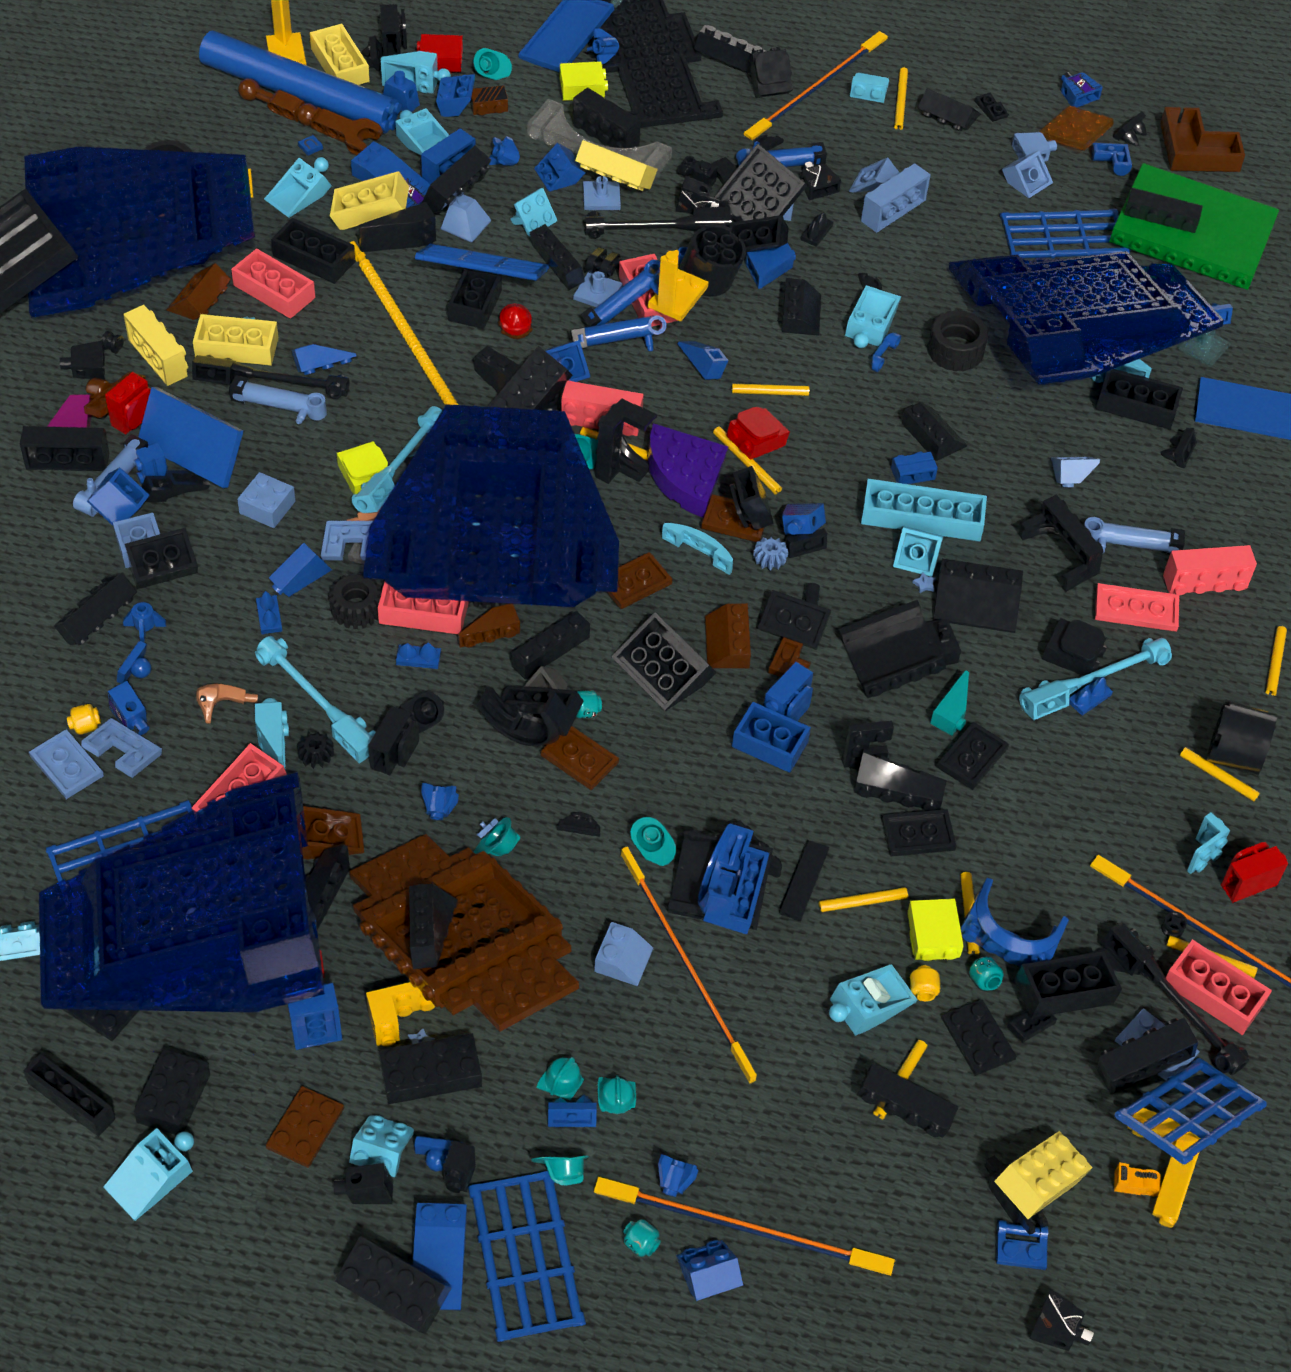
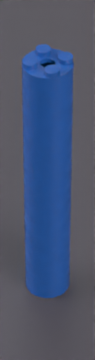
[199,30,402,133]

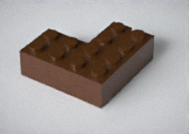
[1160,107,1245,172]

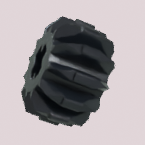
[297,731,334,769]

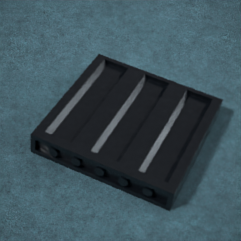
[0,188,78,313]

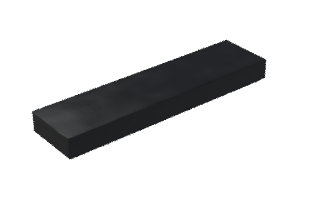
[780,840,830,922]

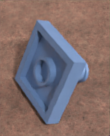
[583,176,621,210]
[573,271,622,307]

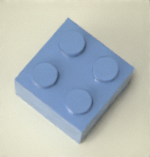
[237,472,295,528]
[113,513,160,568]

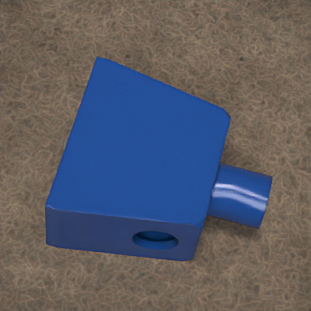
[383,71,420,112]

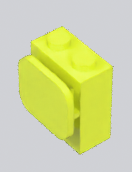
[560,62,608,101]
[337,441,388,495]
[907,899,963,961]

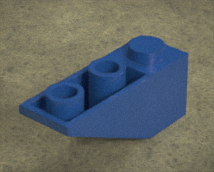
[678,341,729,380]
[291,344,356,375]

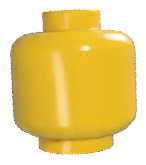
[67,704,101,734]
[910,965,940,1002]

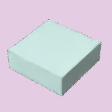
[863,978,890,1003]

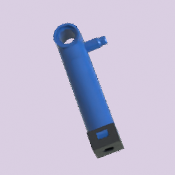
[736,141,827,167]
[581,260,660,327]
[570,315,666,351]

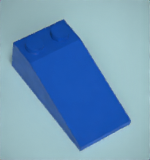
[351,141,430,188]
[413,1203,467,1310]

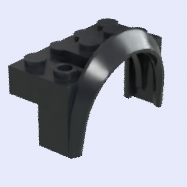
[595,398,657,484]
[1020,494,1103,592]
[477,685,584,746]

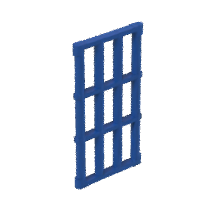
[1000,209,1130,260]
[415,244,549,281]
[46,800,213,913]
[1115,1058,1267,1165]
[468,1171,586,1342]

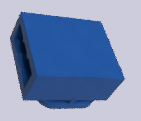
[764,662,813,721]

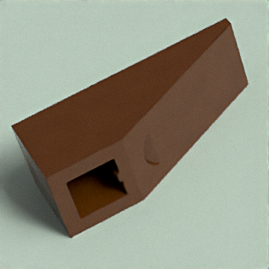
[459,603,520,648]

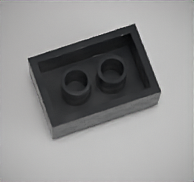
[448,268,502,329]
[133,1049,211,1135]

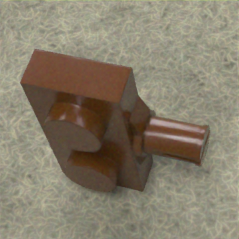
[768,637,811,677]

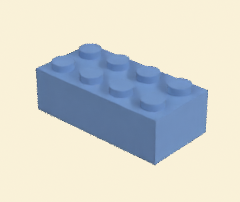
[861,163,930,233]

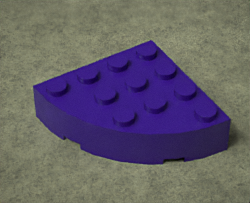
[647,423,728,518]

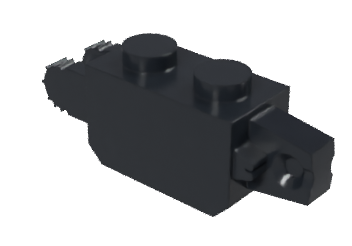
[985,1155,1048,1235]

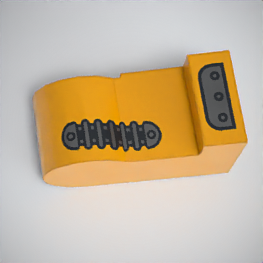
[1114,1162,1161,1196]

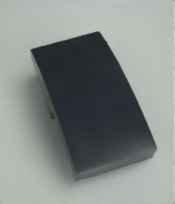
[974,92,1009,122]
[711,157,737,185]

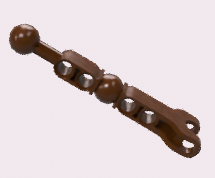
[238,78,383,155]

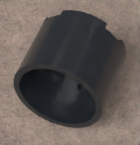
[679,224,746,296]
[1207,699,1277,776]

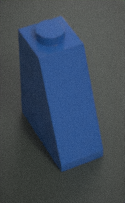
[745,243,796,289]
[269,543,332,597]

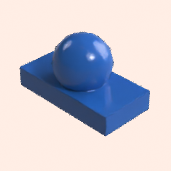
[117,641,151,684]
[415,1136,463,1172]

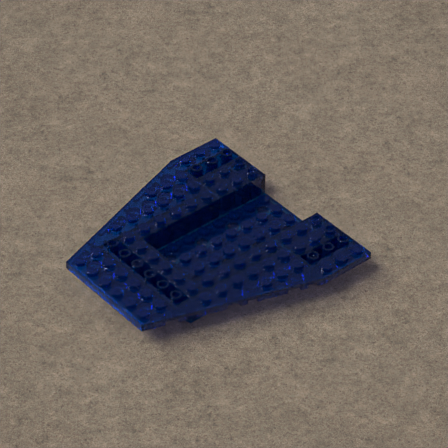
[24,147,255,318]
[949,251,1224,385]
[363,404,619,607]
[39,772,325,1012]

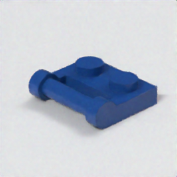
[996,1220,1048,1270]

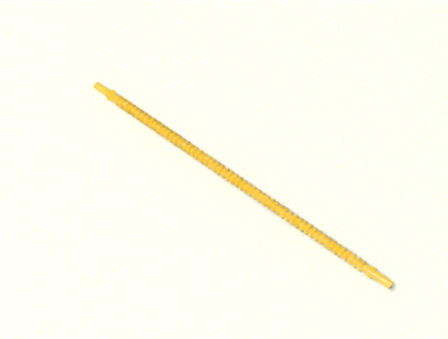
[350,241,504,487]

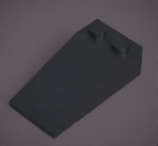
[358,202,436,252]

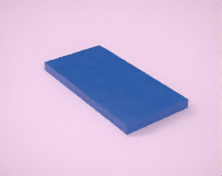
[518,0,614,72]
[1195,377,1291,440]
[138,387,243,488]

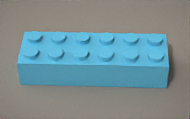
[861,479,987,541]

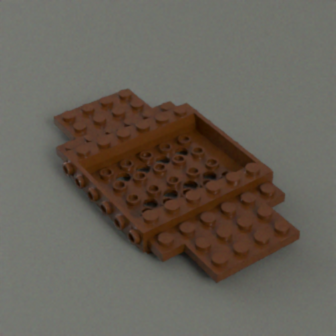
[349,834,579,1032]

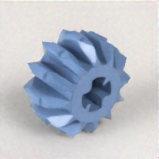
[753,536,788,571]

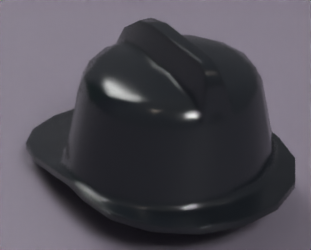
[401,692,445,733]

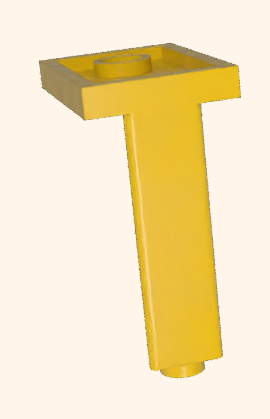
[266,0,306,65]
[648,250,709,321]
[1127,1108,1201,1228]

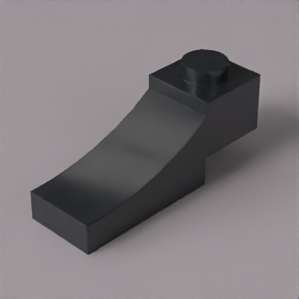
[142,470,210,502]

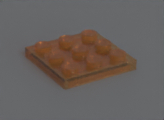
[1040,106,1113,151]

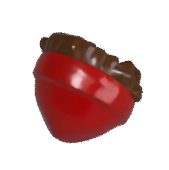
[498,304,533,340]

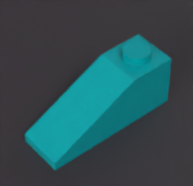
[930,670,969,736]

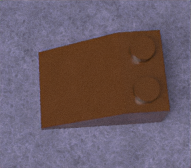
[288,806,364,860]

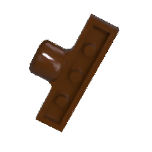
[84,372,146,418]

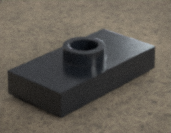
[1007,1011,1057,1043]

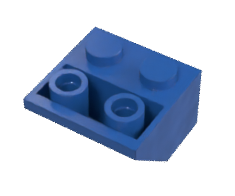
[436,74,475,117]
[534,143,586,192]
[87,467,149,526]
[676,1240,743,1301]

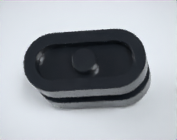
[586,247,622,278]

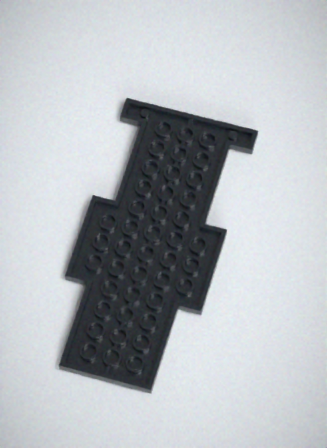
[590,0,723,128]

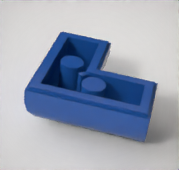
[1091,143,1132,176]

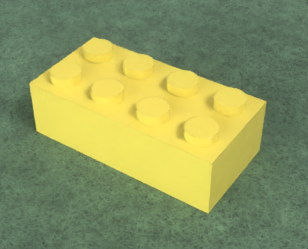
[310,24,370,85]
[575,140,658,191]
[330,171,409,230]
[123,305,188,386]
[193,314,279,366]
[994,1131,1093,1219]

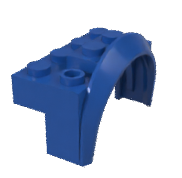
[698,824,769,934]
[960,878,1069,967]

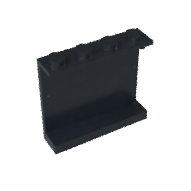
[839,600,946,698]
[668,829,773,931]

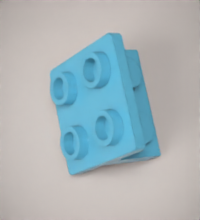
[510,188,557,237]
[0,921,43,961]

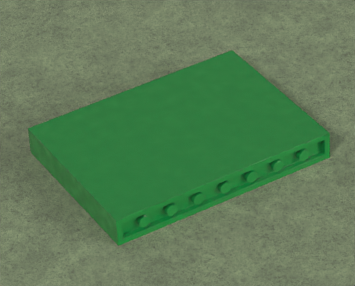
[1109,163,1279,290]

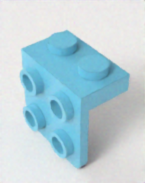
[850,73,889,103]
[1187,812,1230,874]
[349,1115,414,1177]

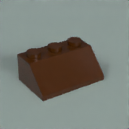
[166,263,231,320]
[705,603,751,668]

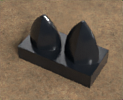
[361,35,383,71]
[1113,111,1147,146]
[801,212,834,247]
[1160,428,1197,468]
[786,528,828,558]

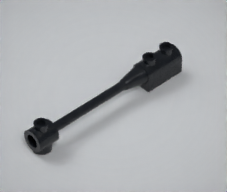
[585,207,732,238]
[192,355,350,399]
[1101,923,1249,1075]

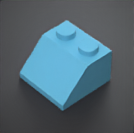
[893,526,944,577]

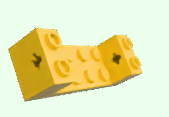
[366,982,435,1047]

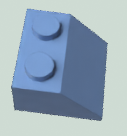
[594,922,653,986]

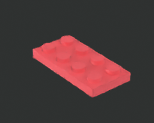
[1095,583,1179,632]

